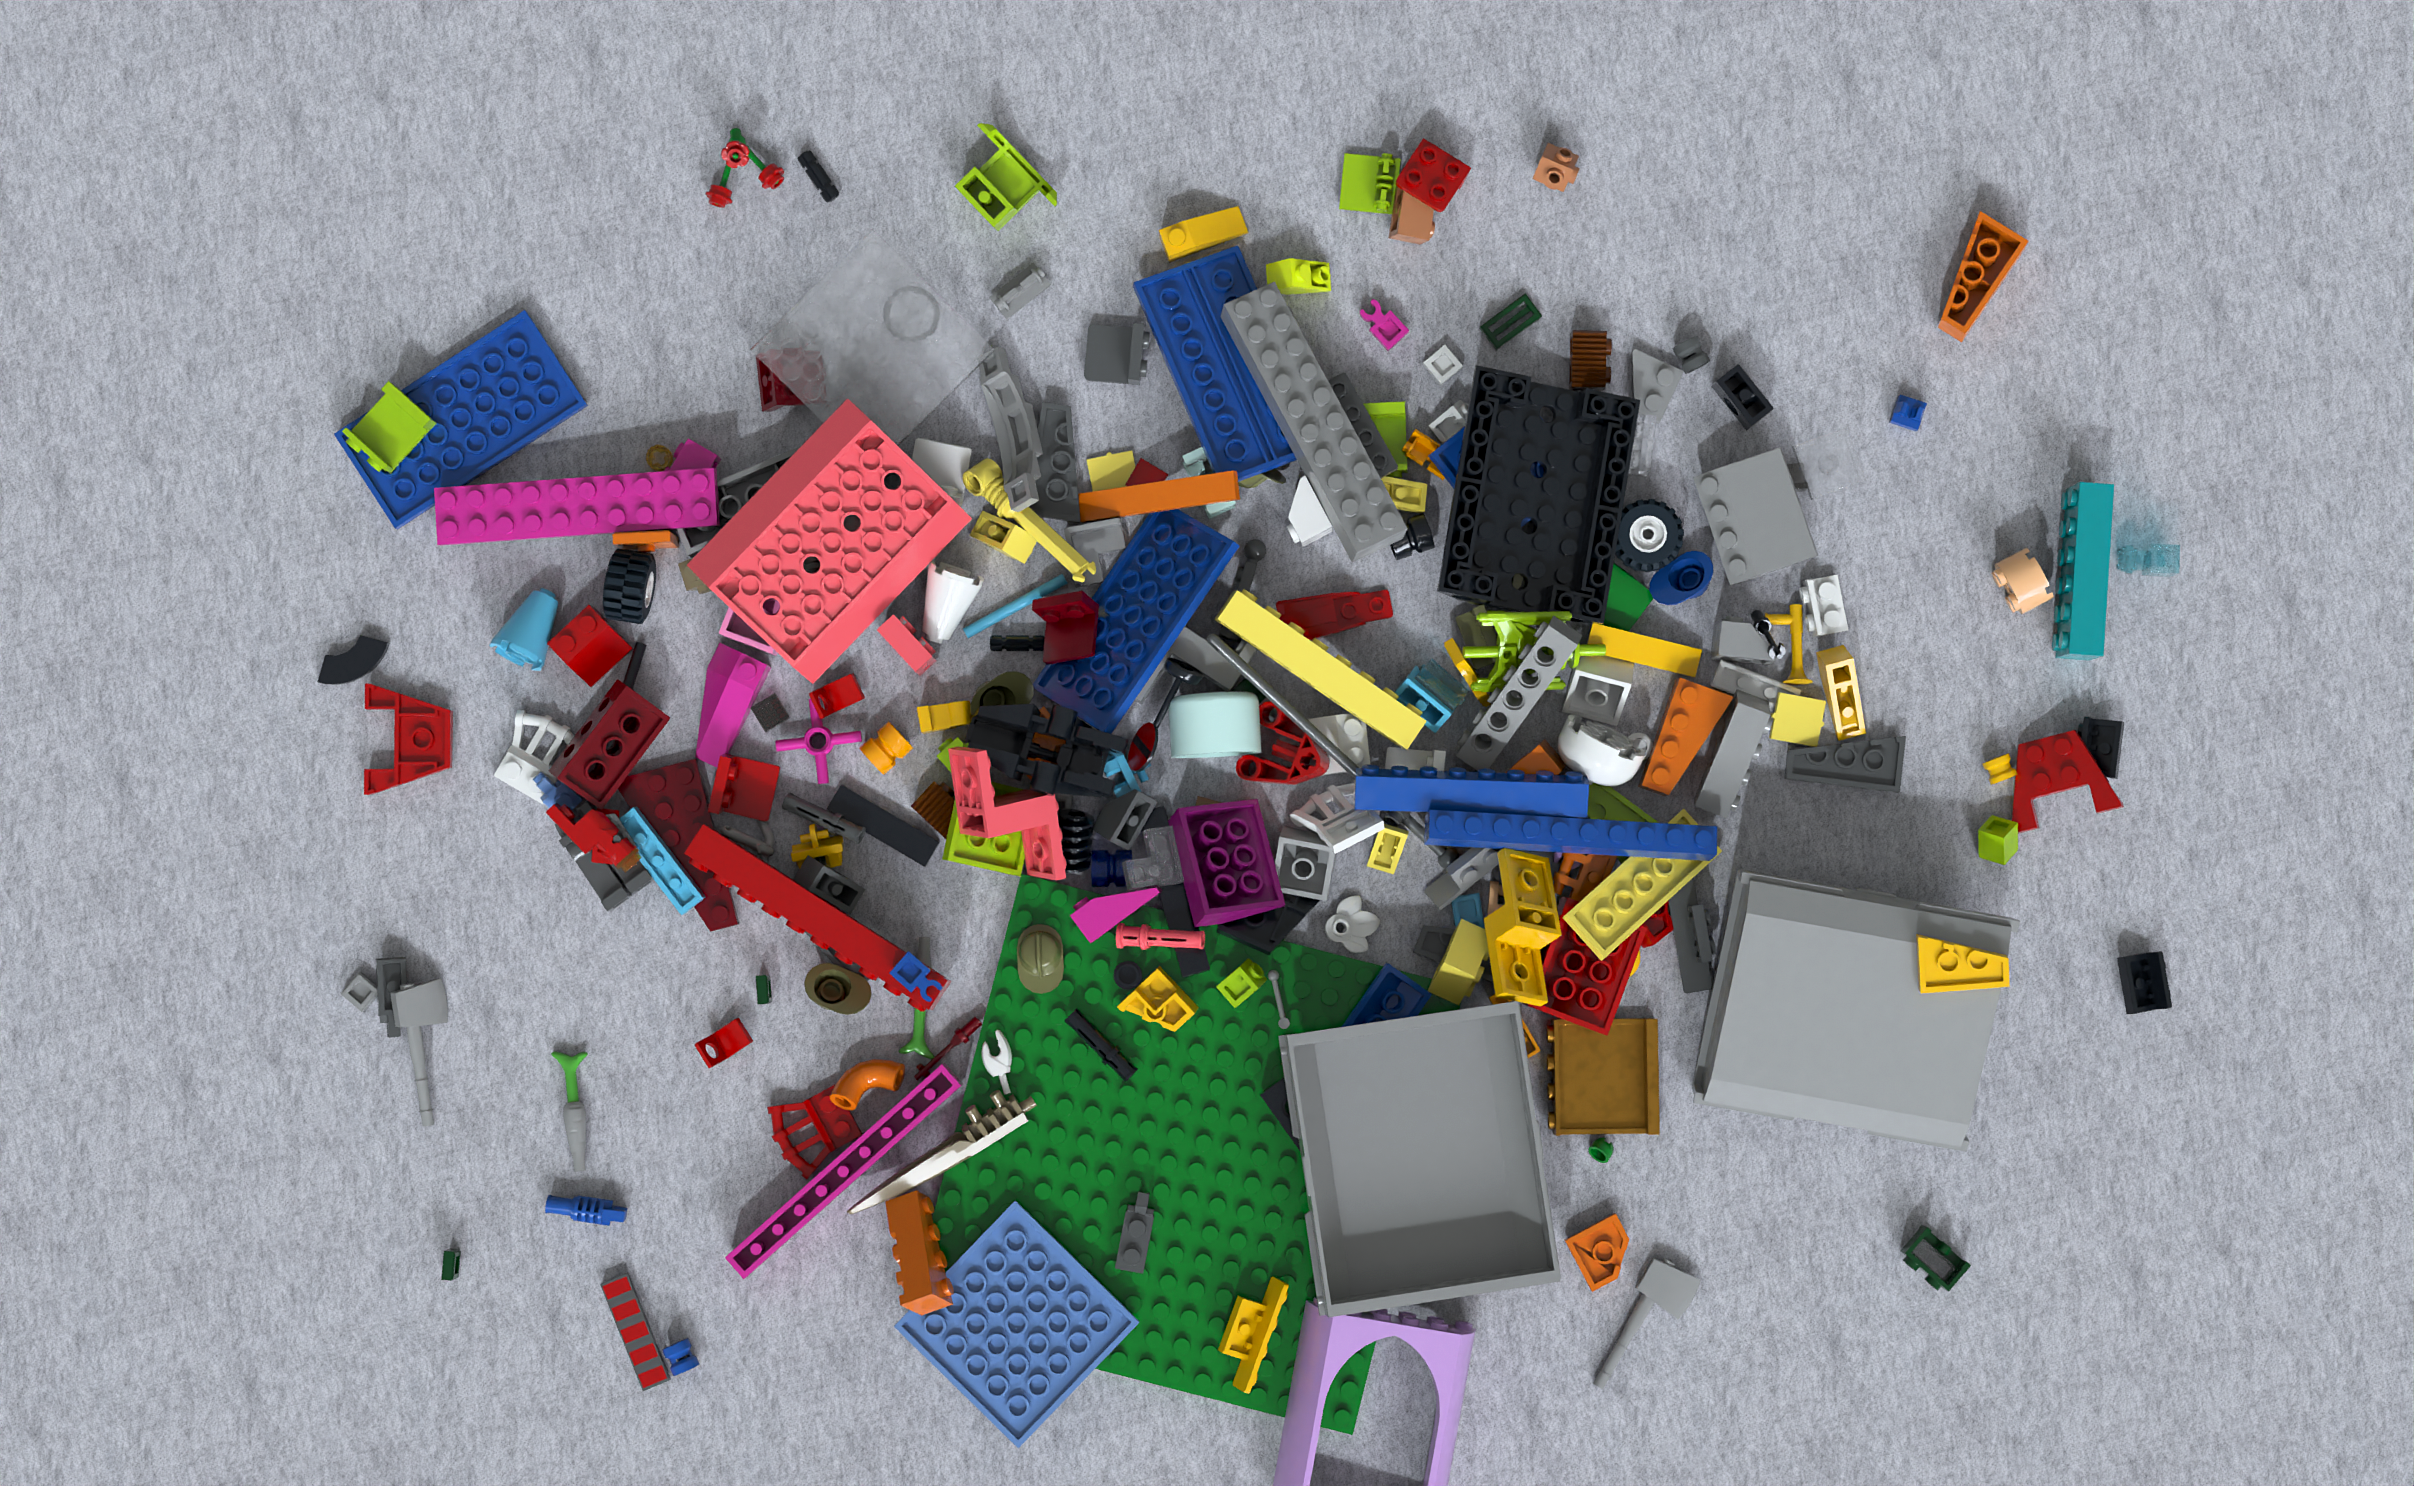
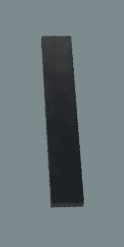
[1141,806,1210,978]

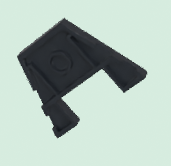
[1217,896,1320,955]

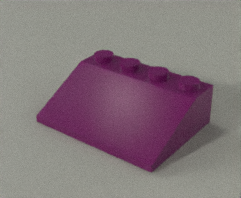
[1168,799,1285,927]

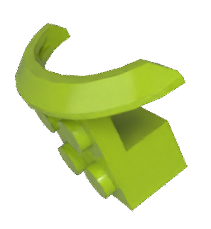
[955,123,1057,231]

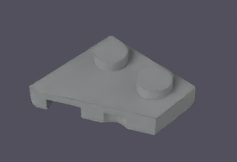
[1631,348,1684,424]

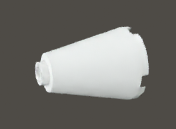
[922,561,984,643]

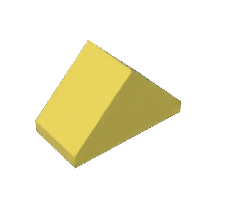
[1367,824,1409,875]

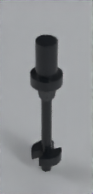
[1751,610,1786,659]

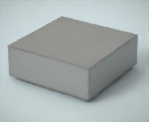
[341,972,377,1012]

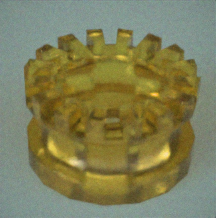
[646,444,673,471]

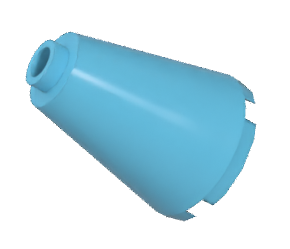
[489,588,559,671]

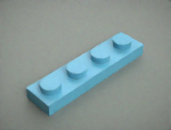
[619,807,706,915]

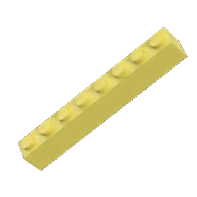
[1214,589,1426,750]

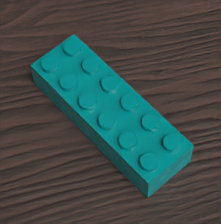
[2052,482,2114,661]

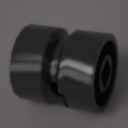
[1390,513,1435,561]

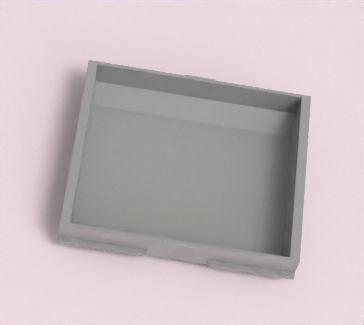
[1692,869,2020,1152]
[1278,1001,1561,1317]

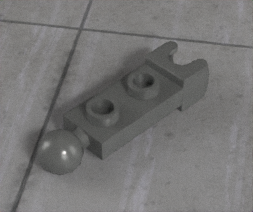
[1219,539,1266,643]

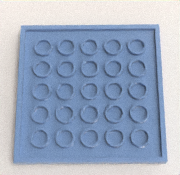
[894,1200,1140,1448]

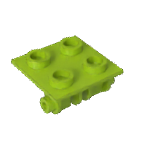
[1339,153,1401,214]

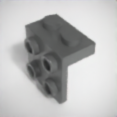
[1084,323,1150,385]

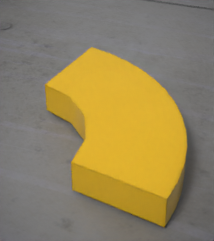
[1444,638,1491,707]

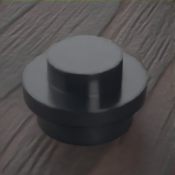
[1113,961,1142,990]

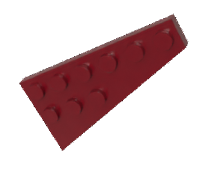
[618,759,739,932]

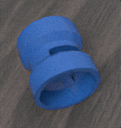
[662,1338,700,1376]

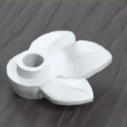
[1325,896,1380,953]

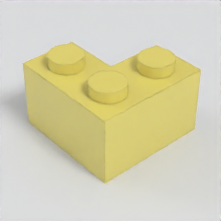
[1428,918,1489,1005]

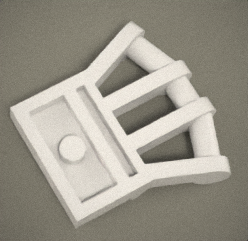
[494,709,574,805]
[1290,780,1385,854]

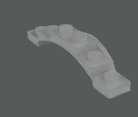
[977,346,1043,512]

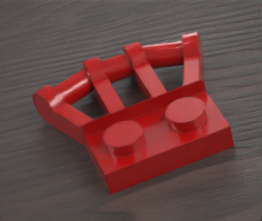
[767,1084,863,1180]

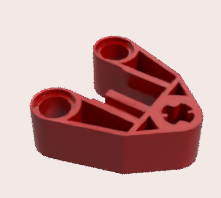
[1235,701,1330,785]

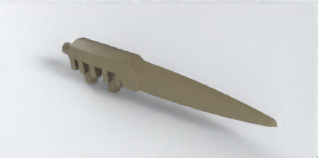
[847,1090,1037,1214]

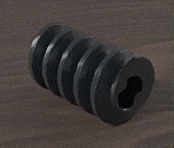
[1058,809,1094,873]

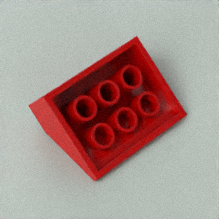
[1521,897,1647,1036]

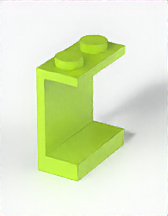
[342,381,437,473]
[1363,401,1408,478]

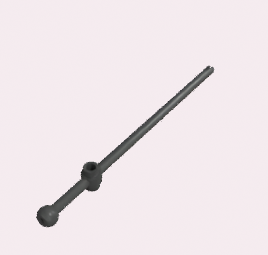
[1207,634,1459,869]

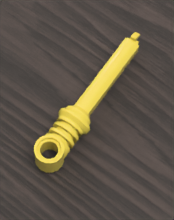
[962,458,1096,582]

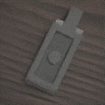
[376,957,407,1038]
[1115,1191,1154,1274]

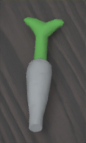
[898,937,934,1059]
[551,1051,588,1172]

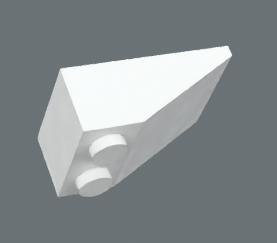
[1280,713,1370,776]

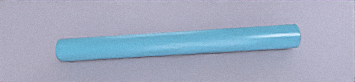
[963,574,1068,638]

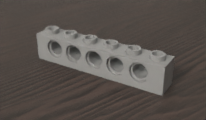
[1456,616,1582,771]

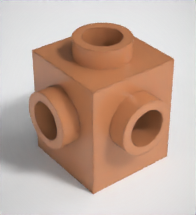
[1532,143,1580,192]

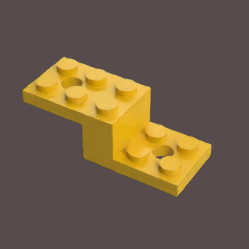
[1484,848,1561,1006]

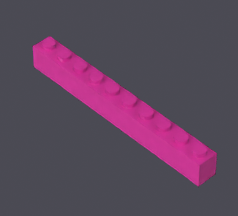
[725,1063,963,1279]

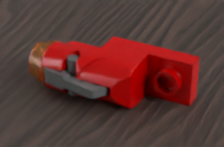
[546,803,642,873]

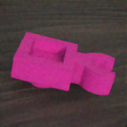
[1359,299,1409,351]

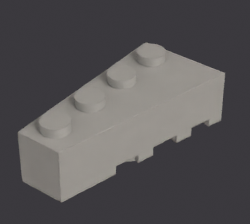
[1694,689,1773,818]

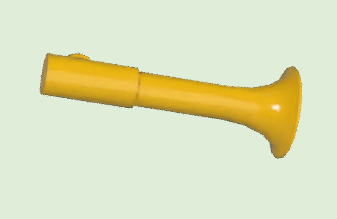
[1764,604,1813,685]

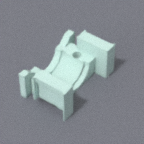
[1182,447,1236,519]

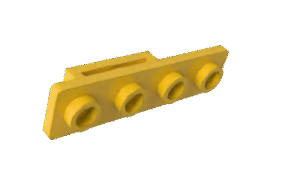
[1218,1277,1289,1394]

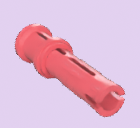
[1116,923,1205,950]

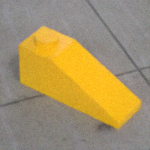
[1159,206,1248,263]
[1816,645,1866,741]

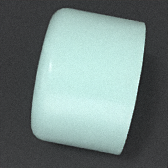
[1168,691,1262,758]

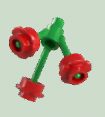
[705,128,784,208]

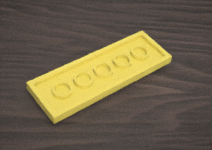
[1562,809,1722,961]

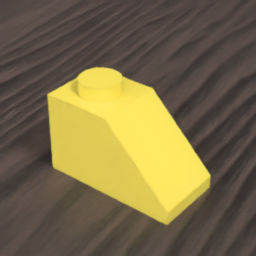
[969,511,1037,564]

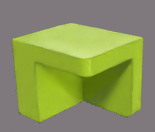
[1978,815,2018,865]

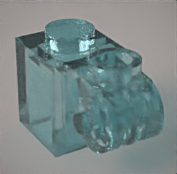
[2116,544,2180,577]

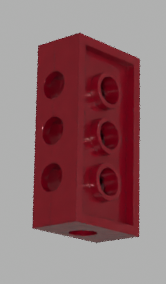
[548,679,670,810]

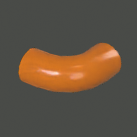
[830,1059,905,1110]

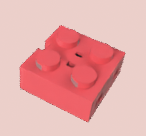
[877,614,937,676]

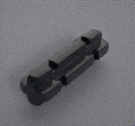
[797,150,839,203]
[990,635,1045,651]

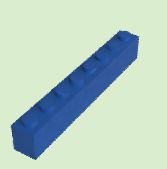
[1355,764,1589,818]

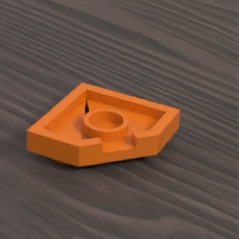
[1564,1213,1629,1292]

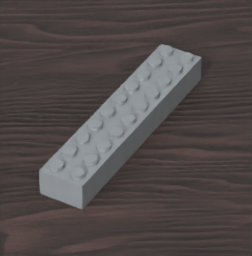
[1220,281,1408,563]

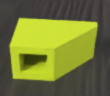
[1266,258,1331,295]

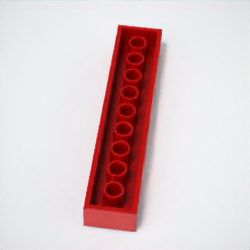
[685,824,952,1012]

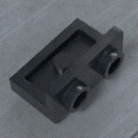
[2078,716,2124,779]
[2117,951,2172,1014]

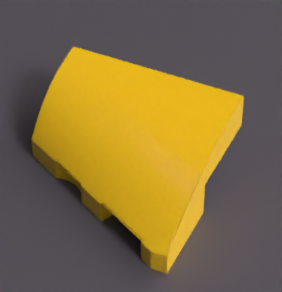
[1117,966,1199,1032]

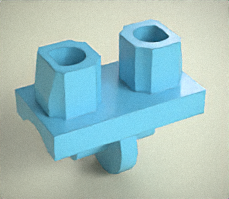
[1104,755,1152,798]

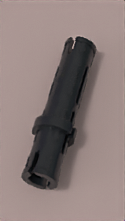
[1064,1008,1138,1082]

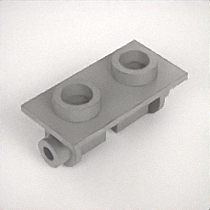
[989,262,1051,319]

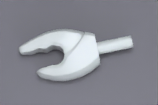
[982,1030,1012,1095]

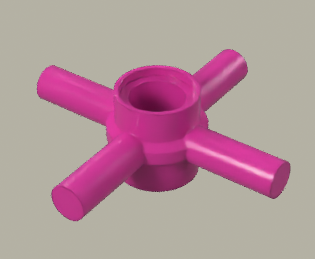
[775,698,862,784]

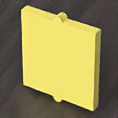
[1086,450,1135,491]
[1769,692,1826,747]

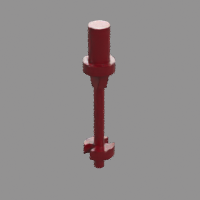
[914,1016,982,1081]

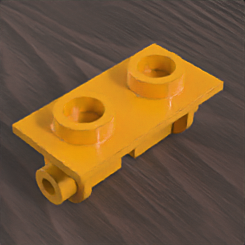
[1402,429,1446,480]

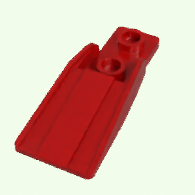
[1276,590,1393,640]

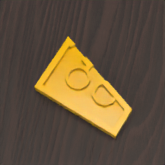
[1916,934,2010,993]

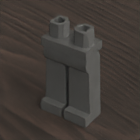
[555,801,654,911]

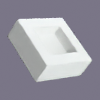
[1423,345,1463,386]

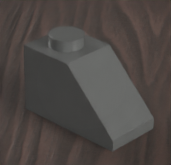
[1092,789,1158,851]

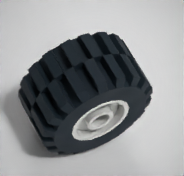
[1615,499,1684,572]
[603,548,656,624]

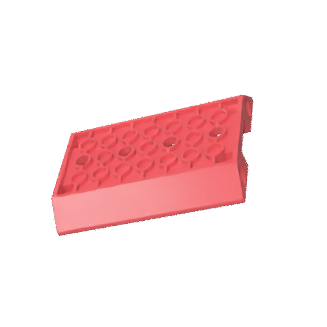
[687,398,972,684]

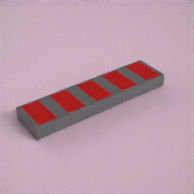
[600,1272,671,1391]

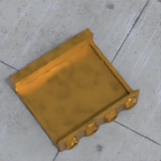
[1546,1018,1660,1136]

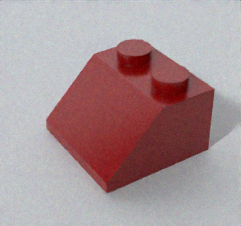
[547,605,633,687]

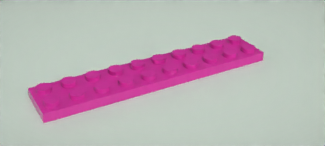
[434,468,720,546]

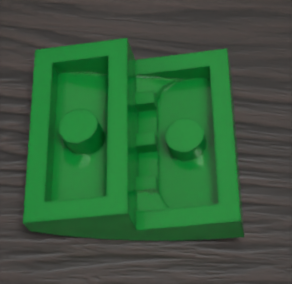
[1599,563,1653,632]

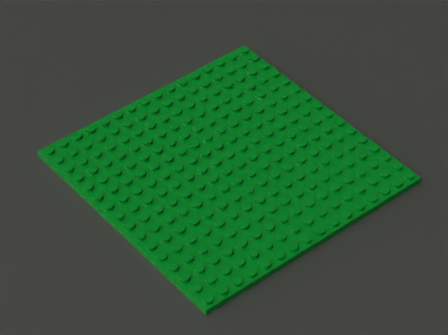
[932,874,1461,1435]

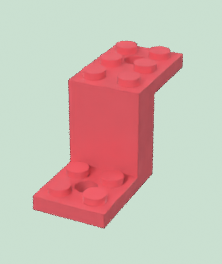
[948,746,1066,881]

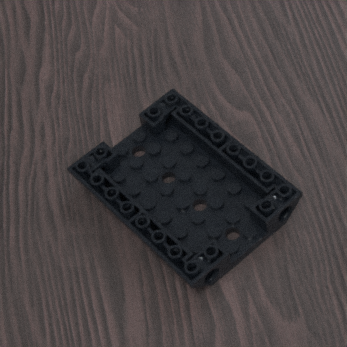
[1437,365,1640,624]

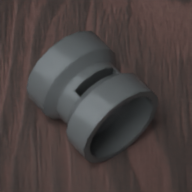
[1672,336,1710,374]

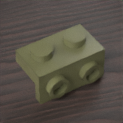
[1455,604,1497,670]

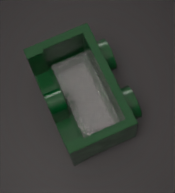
[1900,1225,1971,1292]

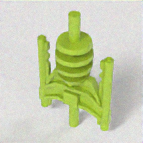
[1463,611,1606,692]

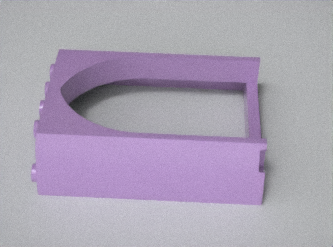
[1273,1297,1476,1486]

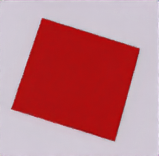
[1125,458,1168,486]

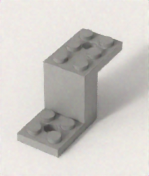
[1135,627,1258,705]

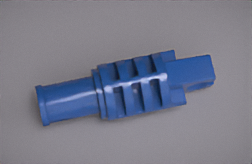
[545,1195,628,1226]

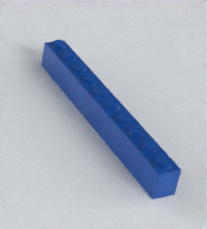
[1424,810,1717,861]

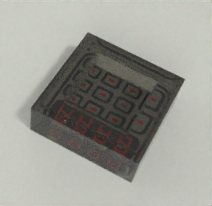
[751,693,791,733]

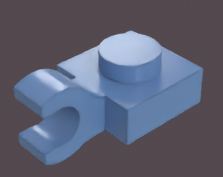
[533,772,582,810]

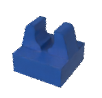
[1889,394,1927,431]

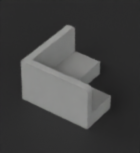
[1064,518,1126,588]

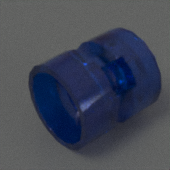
[1091,850,1132,887]

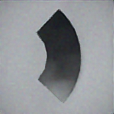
[317,635,390,685]

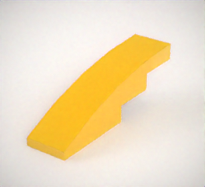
[1587,623,1702,677]

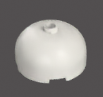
[1558,714,1646,786]

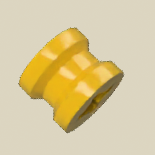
[1982,753,2017,785]

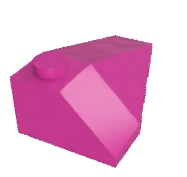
[695,643,771,768]

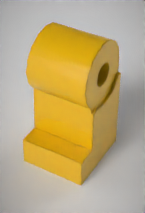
[917,701,972,734]

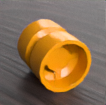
[859,721,913,775]

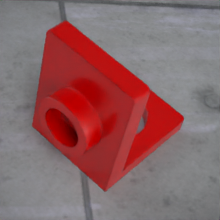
[809,673,865,719]
[694,1018,753,1069]

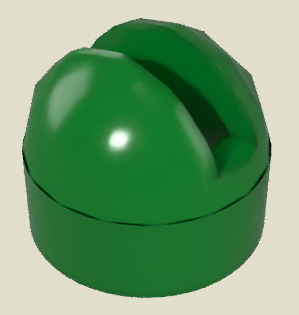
[1588,1137,1614,1163]

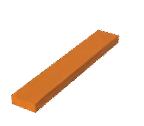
[1078,470,1240,523]

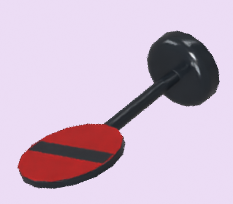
[1128,657,1203,772]

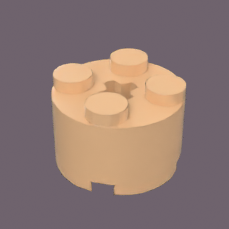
[1991,548,2054,614]

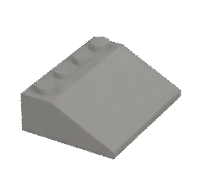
[1693,448,1818,585]

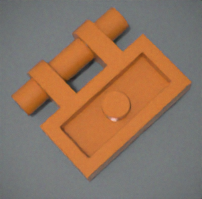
[1552,853,1617,902]

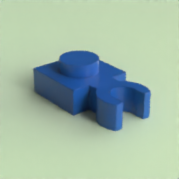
[889,951,943,1002]

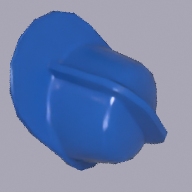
[1649,551,1713,605]

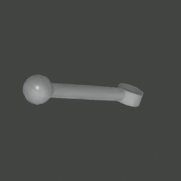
[1268,970,1290,1029]

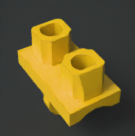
[791,824,844,869]

